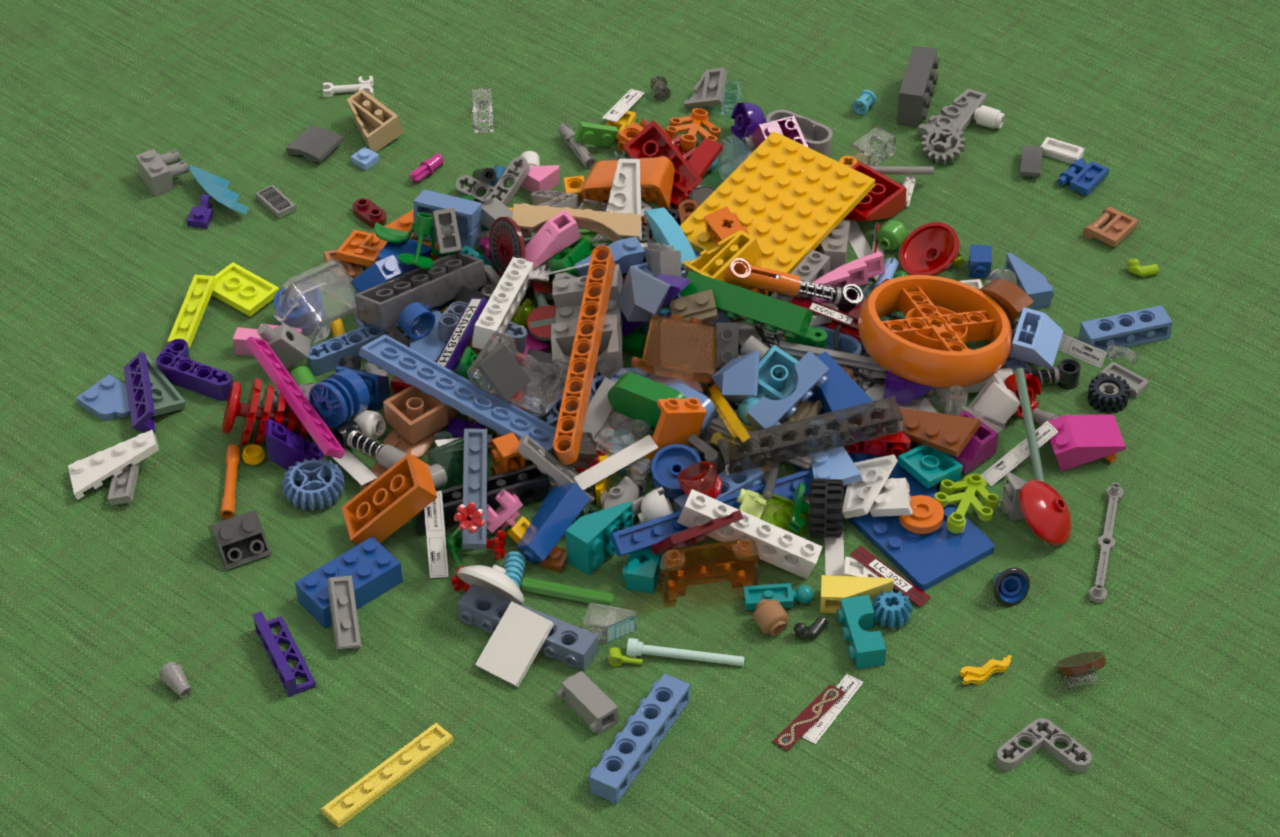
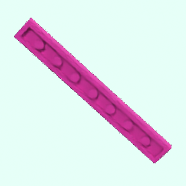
[245,337,345,459]

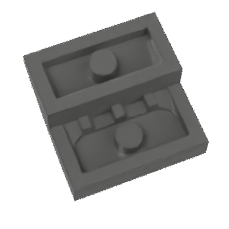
[286,126,344,162]

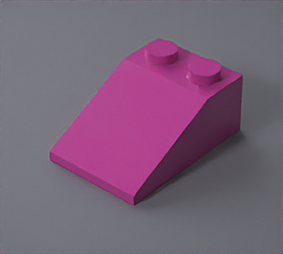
[1043,415,1126,472]

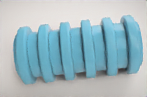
[503,551,526,589]

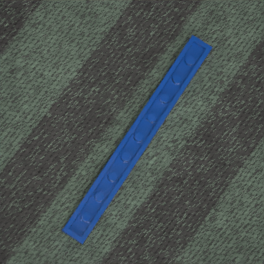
[609,468,814,557]

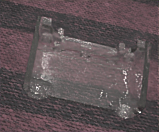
[274,260,358,343]

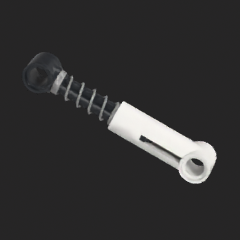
[936,358,1081,399]

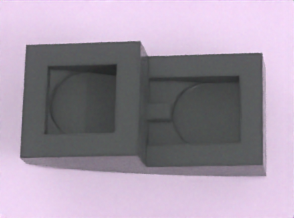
[1020,145,1043,177]

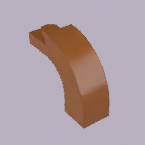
[979,279,1034,323]

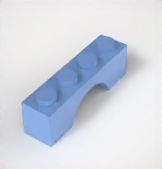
[745,351,829,437]

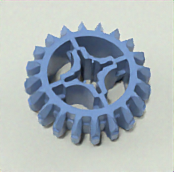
[282,457,345,512]

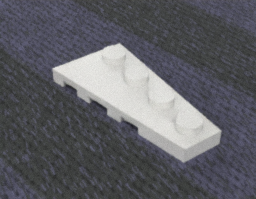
[599,159,642,242]
[68,430,159,500]

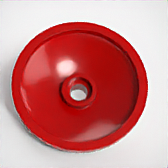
[899,222,960,276]
[1019,480,1072,546]

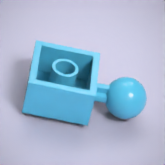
[737,345,799,426]

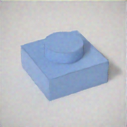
[351,147,380,171]

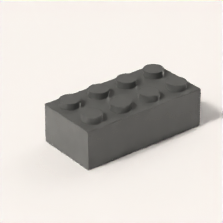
[897,46,940,128]

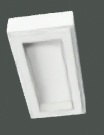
[1040,137,1085,164]

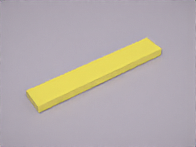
[321,723,453,828]

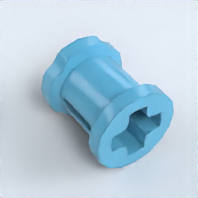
[852,90,877,115]

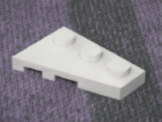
[843,455,898,519]

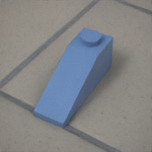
[575,237,645,277]
[1005,253,1054,310]

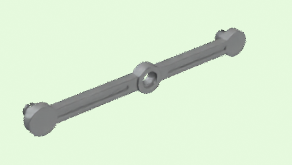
[1089,482,1124,603]

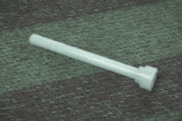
[626,638,745,666]

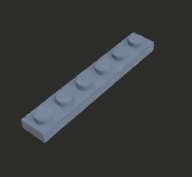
[462,429,487,549]

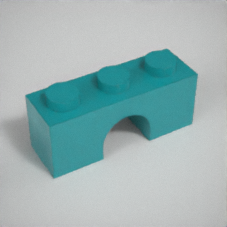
[837,595,886,669]

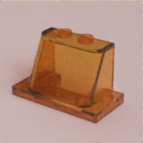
[631,314,717,384]

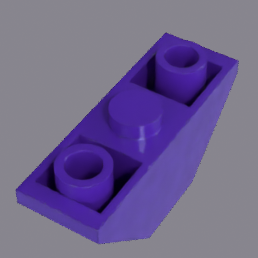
[266,419,322,470]

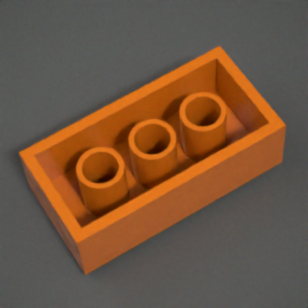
[342,453,438,545]

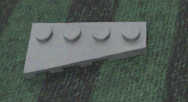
[917,89,987,135]

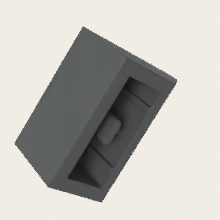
[208,510,271,570]

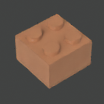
[383,385,448,445]

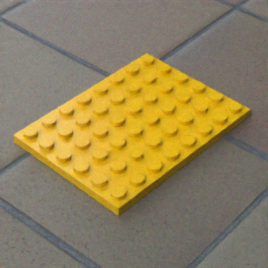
[680,131,875,274]

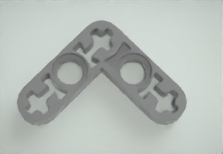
[456,157,530,206]
[531,190,579,209]
[996,718,1092,773]

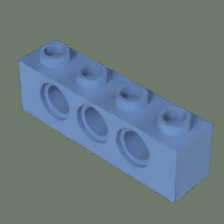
[1079,305,1173,352]
[674,458,765,512]

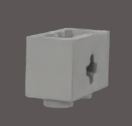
[432,208,462,254]

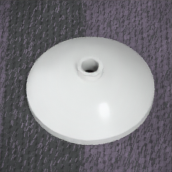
[457,565,524,605]

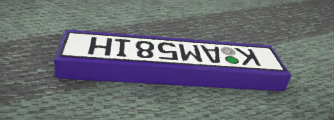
[436,297,488,371]

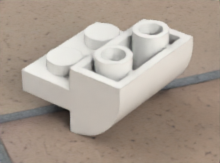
[967,374,1021,433]

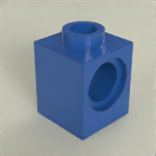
[969,245,992,278]

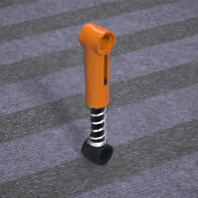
[723,258,863,313]

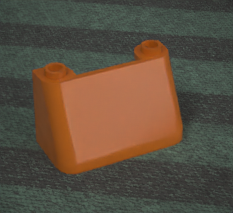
[581,156,675,209]

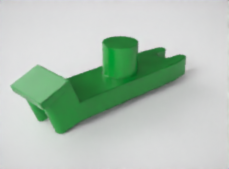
[787,483,809,535]

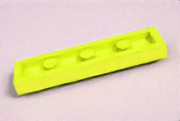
[167,275,217,348]

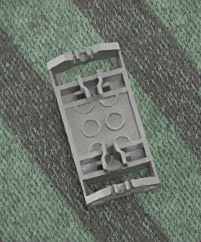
[551,264,623,380]

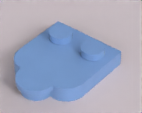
[76,374,130,420]

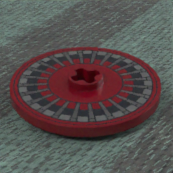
[489,216,525,278]

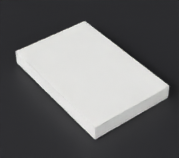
[475,601,554,688]

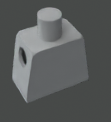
[257,323,311,369]

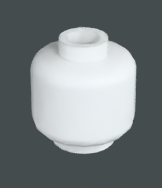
[353,410,386,441]

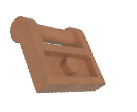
[1083,207,1138,248]

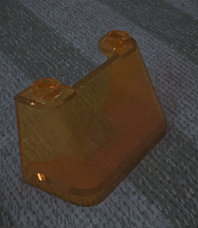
[658,539,759,608]

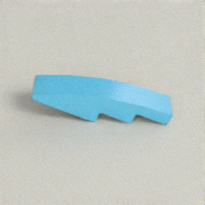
[189,165,249,214]
[644,208,697,268]

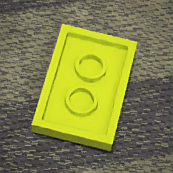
[211,262,279,317]

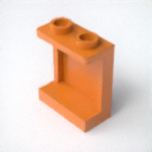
[644,398,707,457]

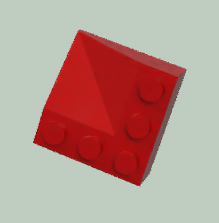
[844,161,907,221]

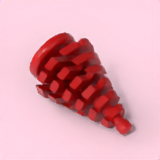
[221,378,334,445]

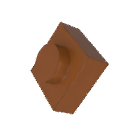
[539,547,567,573]

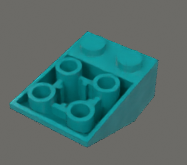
[566,501,634,576]

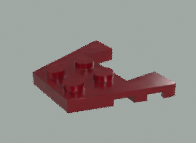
[651,510,743,556]

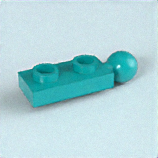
[743,583,814,610]

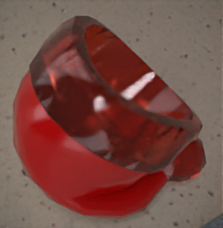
[677,461,722,499]

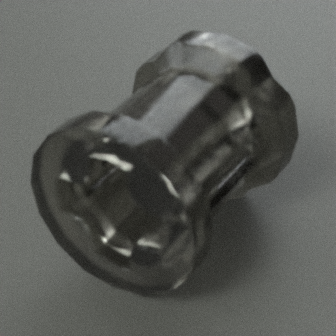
[650,76,671,102]

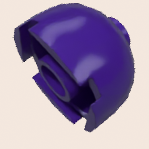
[731,102,766,142]

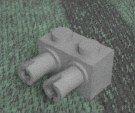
[135,149,189,197]

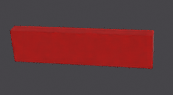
[670,138,723,208]

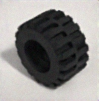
[809,479,844,538]

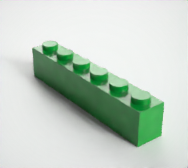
[680,271,813,340]

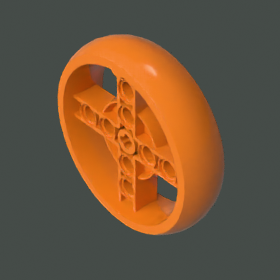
[858,275,1012,388]

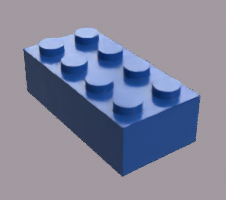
[295,536,403,629]

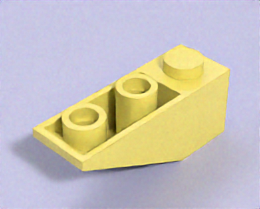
[820,575,894,613]

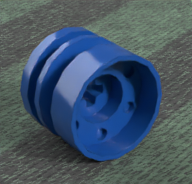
[309,369,370,427]

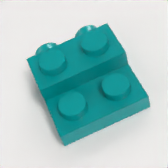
[897,445,963,488]

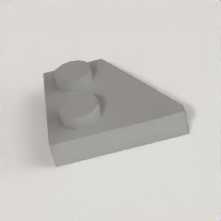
[684,68,727,109]

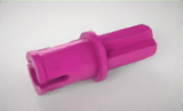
[409,153,444,183]

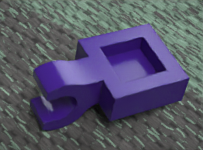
[186,194,214,229]
[446,418,486,439]

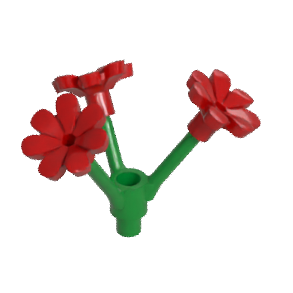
[445,502,506,593]

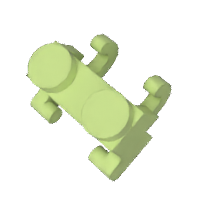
[737,488,767,519]

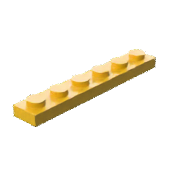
[709,384,750,442]

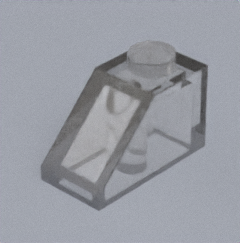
[472,88,494,133]

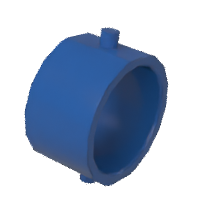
[398,302,435,340]

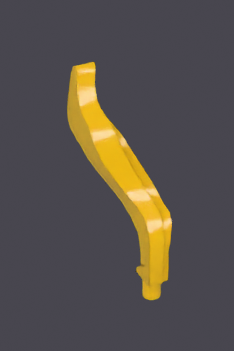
[959,655,1012,685]

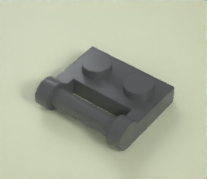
[687,434,724,475]

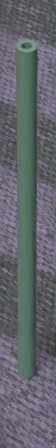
[1015,368,1055,548]

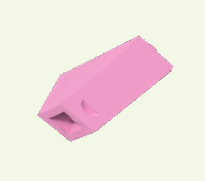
[525,210,581,269]

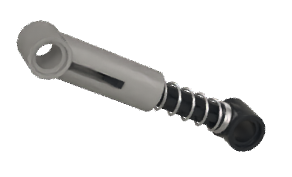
[330,420,447,489]

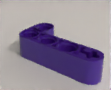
[156,339,233,401]

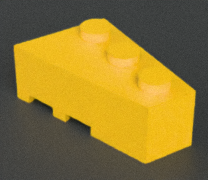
[682,230,762,282]

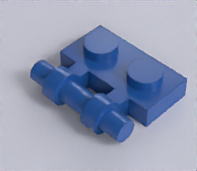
[1057,158,1109,196]

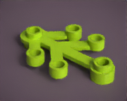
[934,474,999,533]

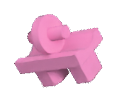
[487,489,523,533]

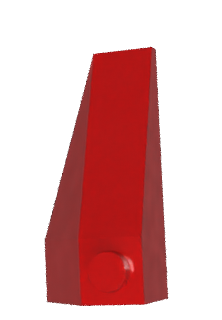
[623,120,703,194]

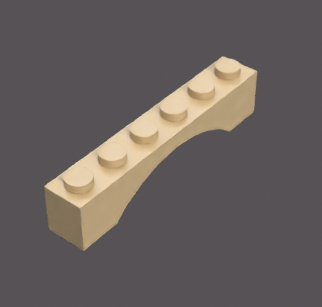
[512,203,642,243]

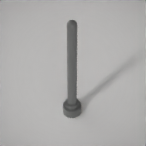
[763,454,786,500]

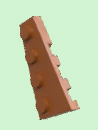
[881,407,981,457]

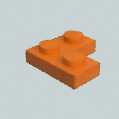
[336,230,382,267]

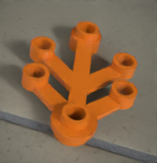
[666,108,721,151]

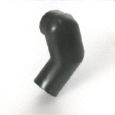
[793,616,828,640]

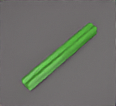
[521,577,614,607]

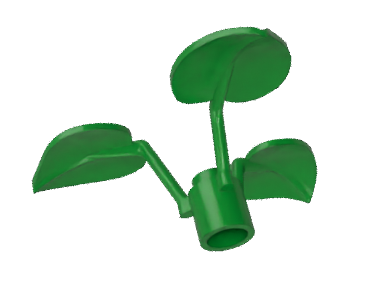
[374,212,456,269]

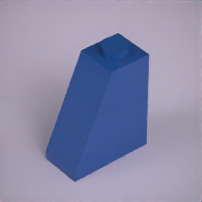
[376,239,432,274]

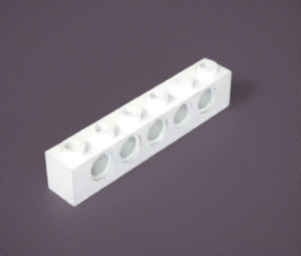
[472,257,534,352]
[677,489,822,580]

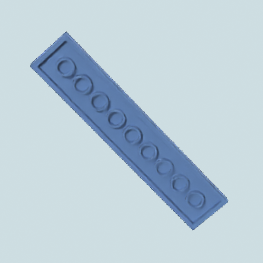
[359,334,556,454]

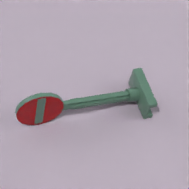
[523,232,556,341]

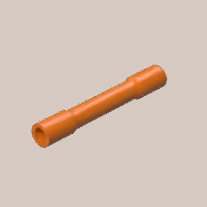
[220,444,241,519]

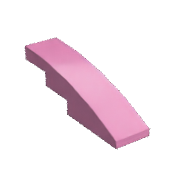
[810,251,885,303]

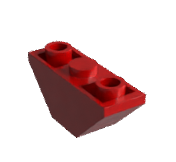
[841,418,911,457]

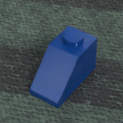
[351,255,404,293]

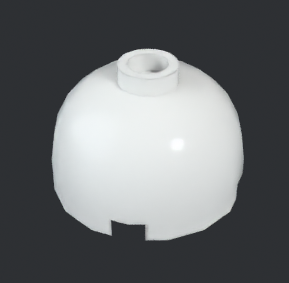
[638,487,674,523]

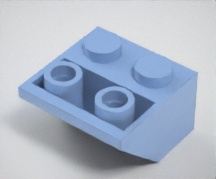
[1009,307,1063,369]

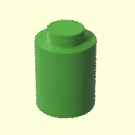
[290,366,318,386]

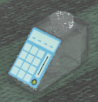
[582,603,637,644]

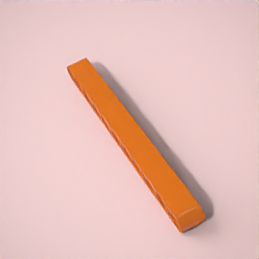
[553,245,615,465]

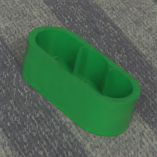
[608,372,686,428]

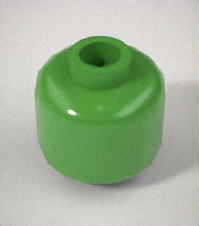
[876,220,907,251]

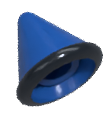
[993,567,1030,606]

